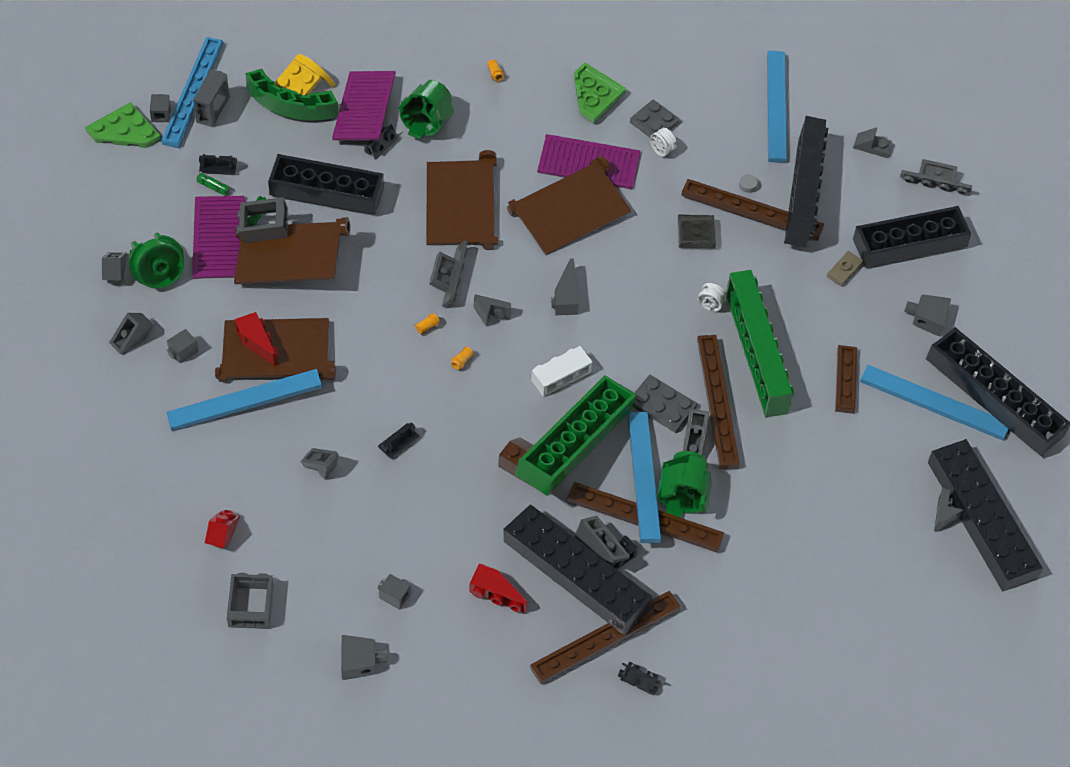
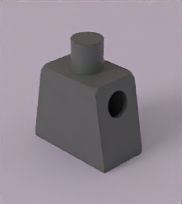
[904,294,951,336]
[341,635,388,680]

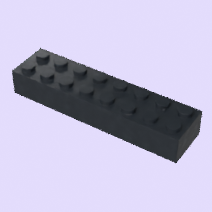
[784,116,829,248]
[926,327,1070,456]
[928,439,1043,592]
[503,504,652,636]

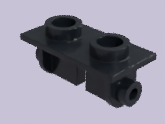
[364,123,398,160]
[199,154,237,174]
[378,422,420,459]
[618,661,662,695]

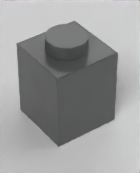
[150,94,171,122]
[167,329,199,363]
[378,574,411,610]

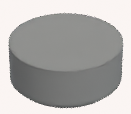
[739,174,758,192]

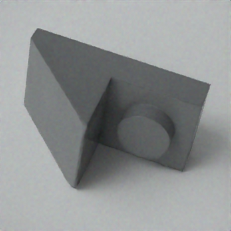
[853,127,892,158]
[474,294,511,326]
[300,448,338,479]
[934,488,963,532]

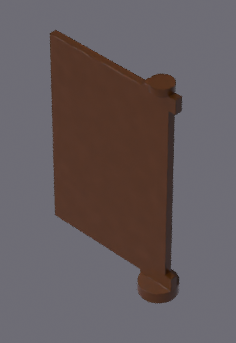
[426,150,498,250]
[507,156,631,255]
[234,217,351,284]
[215,318,336,382]

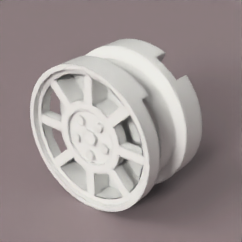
[650,128,677,156]
[697,283,727,311]

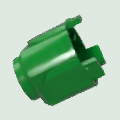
[398,80,454,139]
[657,451,712,518]

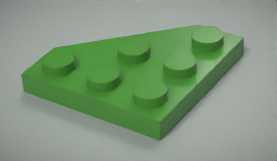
[574,62,626,123]
[85,102,161,148]

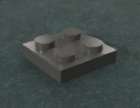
[629,99,680,138]

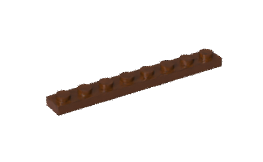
[681,179,824,241]
[697,335,740,469]
[567,482,724,552]
[530,590,681,684]

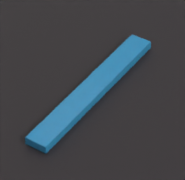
[161,37,223,148]
[767,51,787,163]
[860,365,1008,440]
[166,369,322,431]
[628,412,661,543]

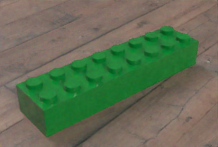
[726,270,794,418]
[515,375,637,496]

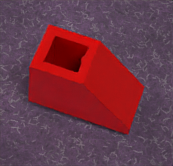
[204,510,240,548]

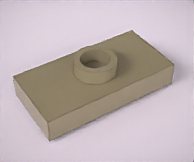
[827,251,863,287]

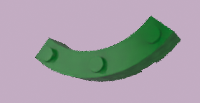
[245,69,338,121]

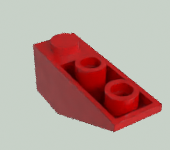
[235,312,279,366]
[469,563,528,614]

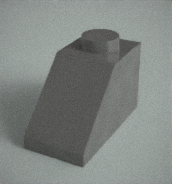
[102,252,127,283]
[109,313,154,355]

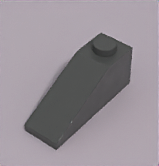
[551,258,579,316]
[683,408,709,455]
[575,516,630,563]

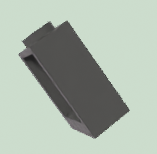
[193,69,230,127]
[237,197,288,243]
[227,572,274,629]

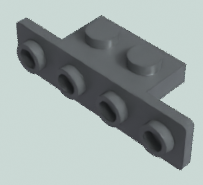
[900,159,973,194]
[429,240,468,308]

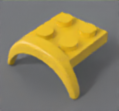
[274,54,335,95]

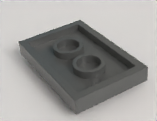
[633,374,697,433]

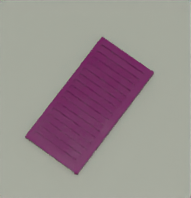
[332,71,396,140]
[537,134,641,190]
[192,196,245,279]

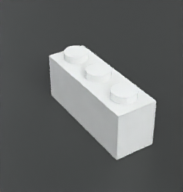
[531,346,593,397]

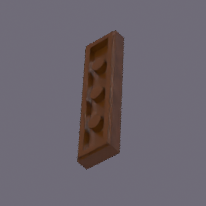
[835,345,857,414]

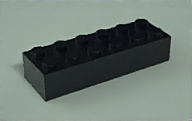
[268,154,384,215]
[853,206,971,268]

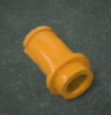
[487,59,504,82]
[415,313,440,335]
[451,346,474,370]

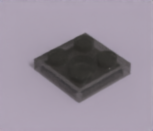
[677,214,716,249]

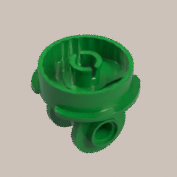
[129,232,184,289]

